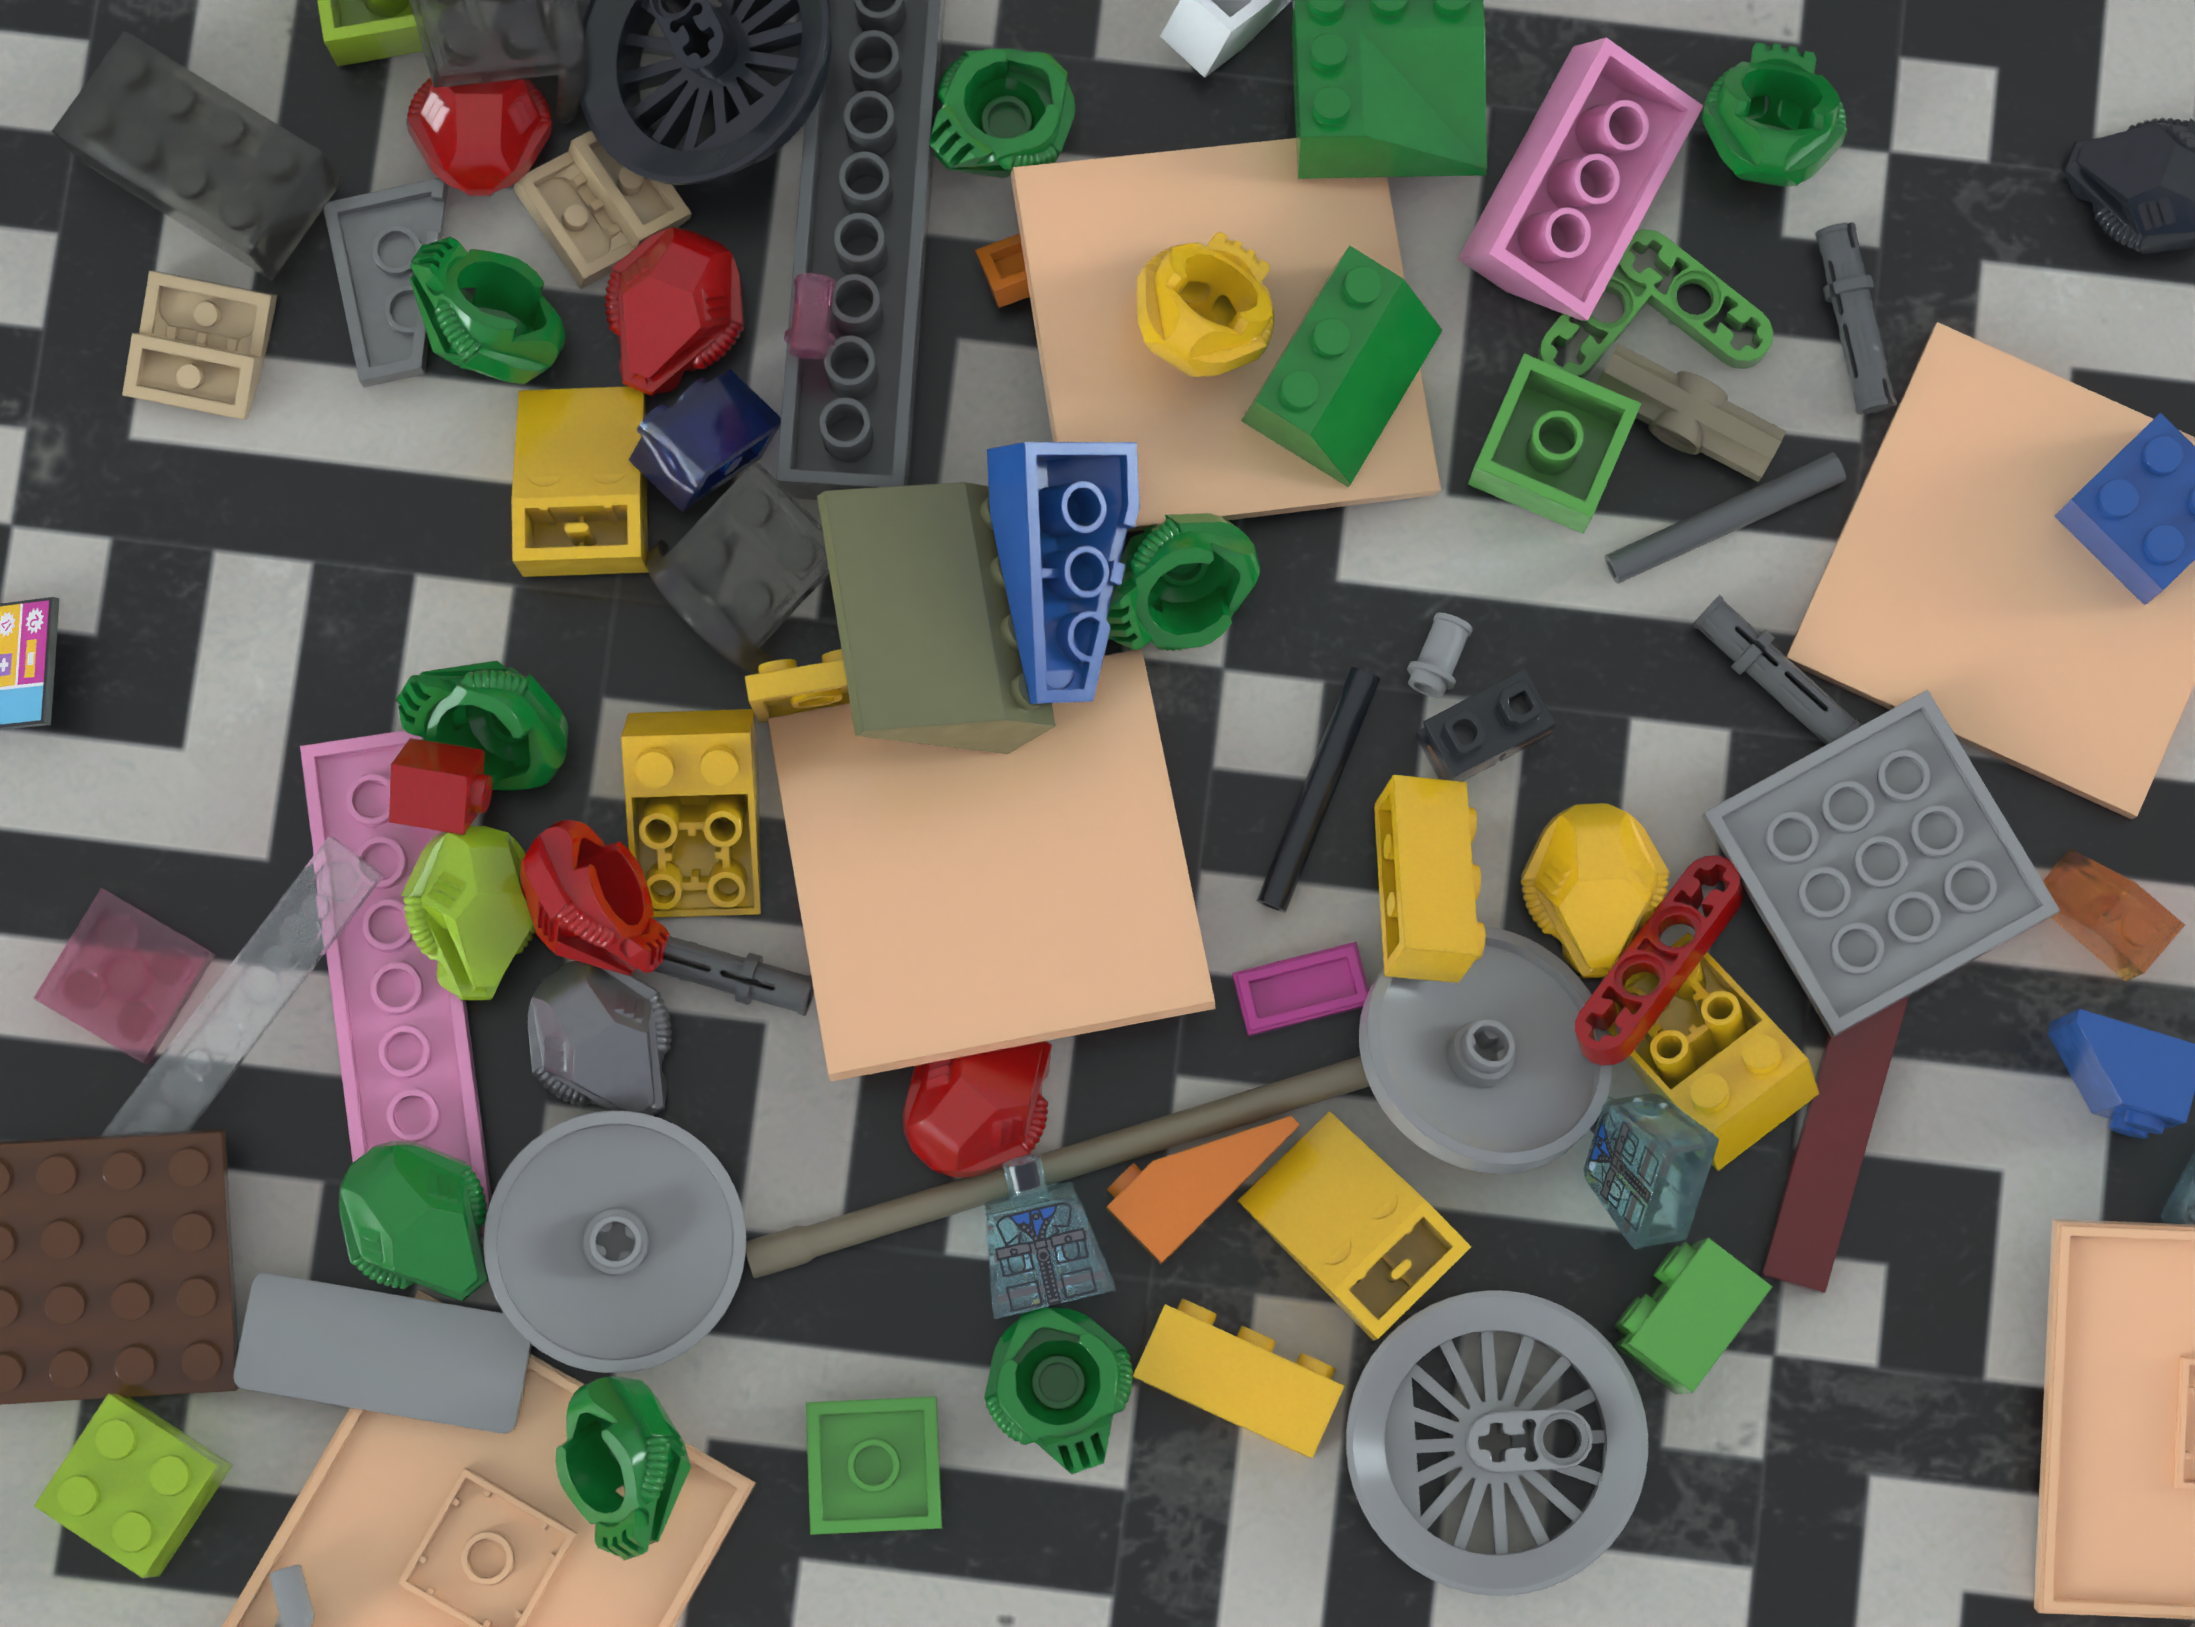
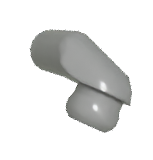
[269,1565,314,1627]

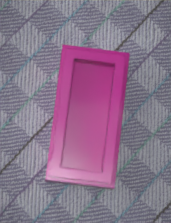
[1232,942,1369,1037]

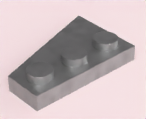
[322,178,449,388]

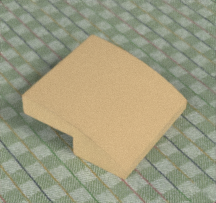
[513,130,692,289]
[122,271,277,420]

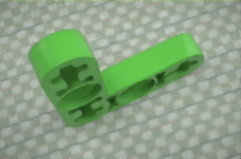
[1538,229,1773,379]

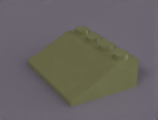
[817,482,1056,754]

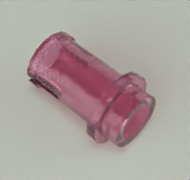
[784,273,835,359]

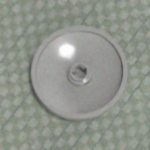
[1359,926,1613,1174]
[484,1111,746,1373]

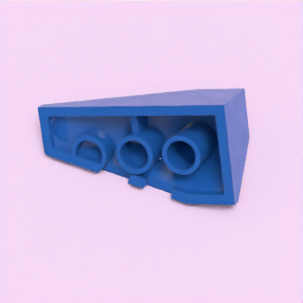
[987,442,1140,704]

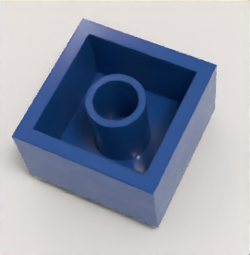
[2054,413,2195,605]

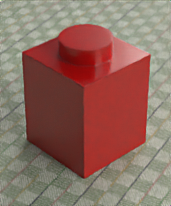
[389,738,493,835]

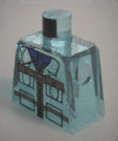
[1583,1093,1719,1249]
[985,1155,1115,1319]

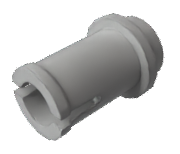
[1407,612,1472,698]

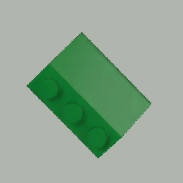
[1241,245,1443,487]

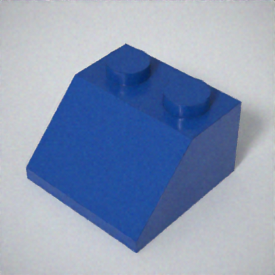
[2047,1009,2195,1139]

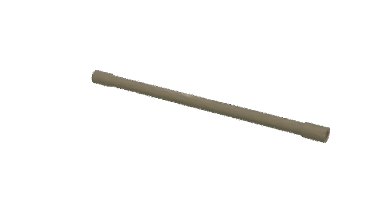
[746,1056,1370,1279]

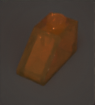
[2043,849,2185,982]

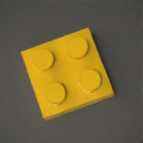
[745,649,850,723]

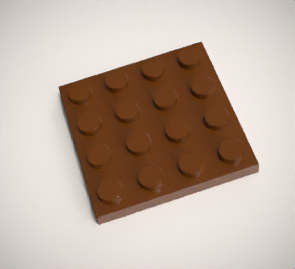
[0,1129,239,1405]

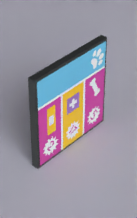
[0,597,59,730]

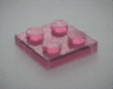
[33,888,216,1065]

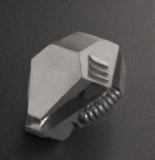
[528,961,672,1116]

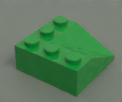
[1291,0,1487,179]

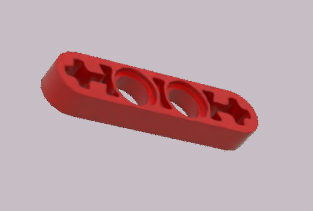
[1575,855,1743,1066]

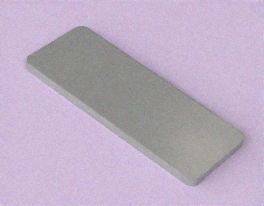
[233,1273,532,1434]

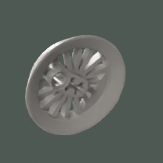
[1346,1290,1648,1596]

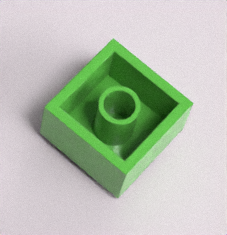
[1468,353,1642,534]
[1613,1238,1772,1394]

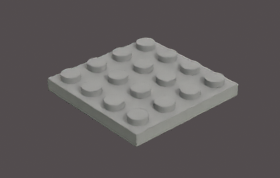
[1702,690,2060,1038]

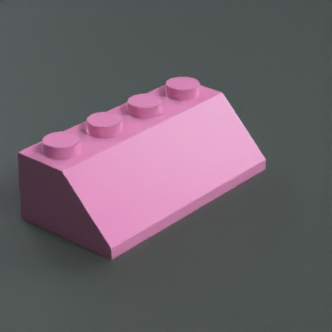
[1458,37,1703,321]

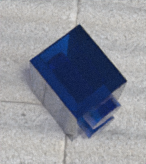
[629,369,781,512]

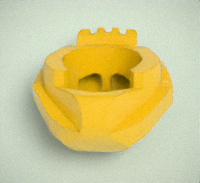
[1137,231,1275,377]
[1521,803,1670,978]

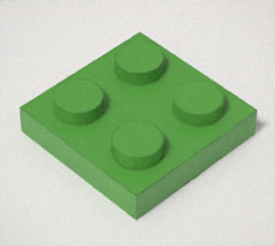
[806,1396,942,1535]

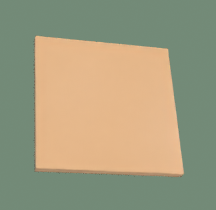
[1010,138,1441,532]
[1786,322,2195,820]
[768,648,1215,1082]
[2034,1219,2195,1619]
[222,1290,757,1627]

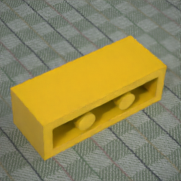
[1374,775,1486,983]
[1133,1299,1344,1458]

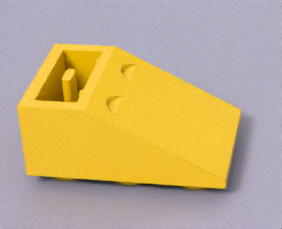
[512,386,649,577]
[621,709,761,918]
[1608,932,1819,1171]
[1237,1111,1471,1341]

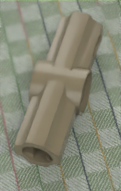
[1597,343,1786,482]

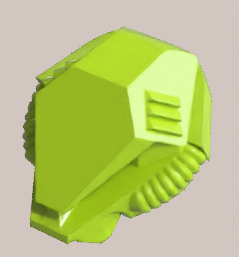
[401,826,536,1000]

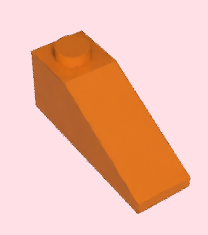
[1106,1116,1300,1265]

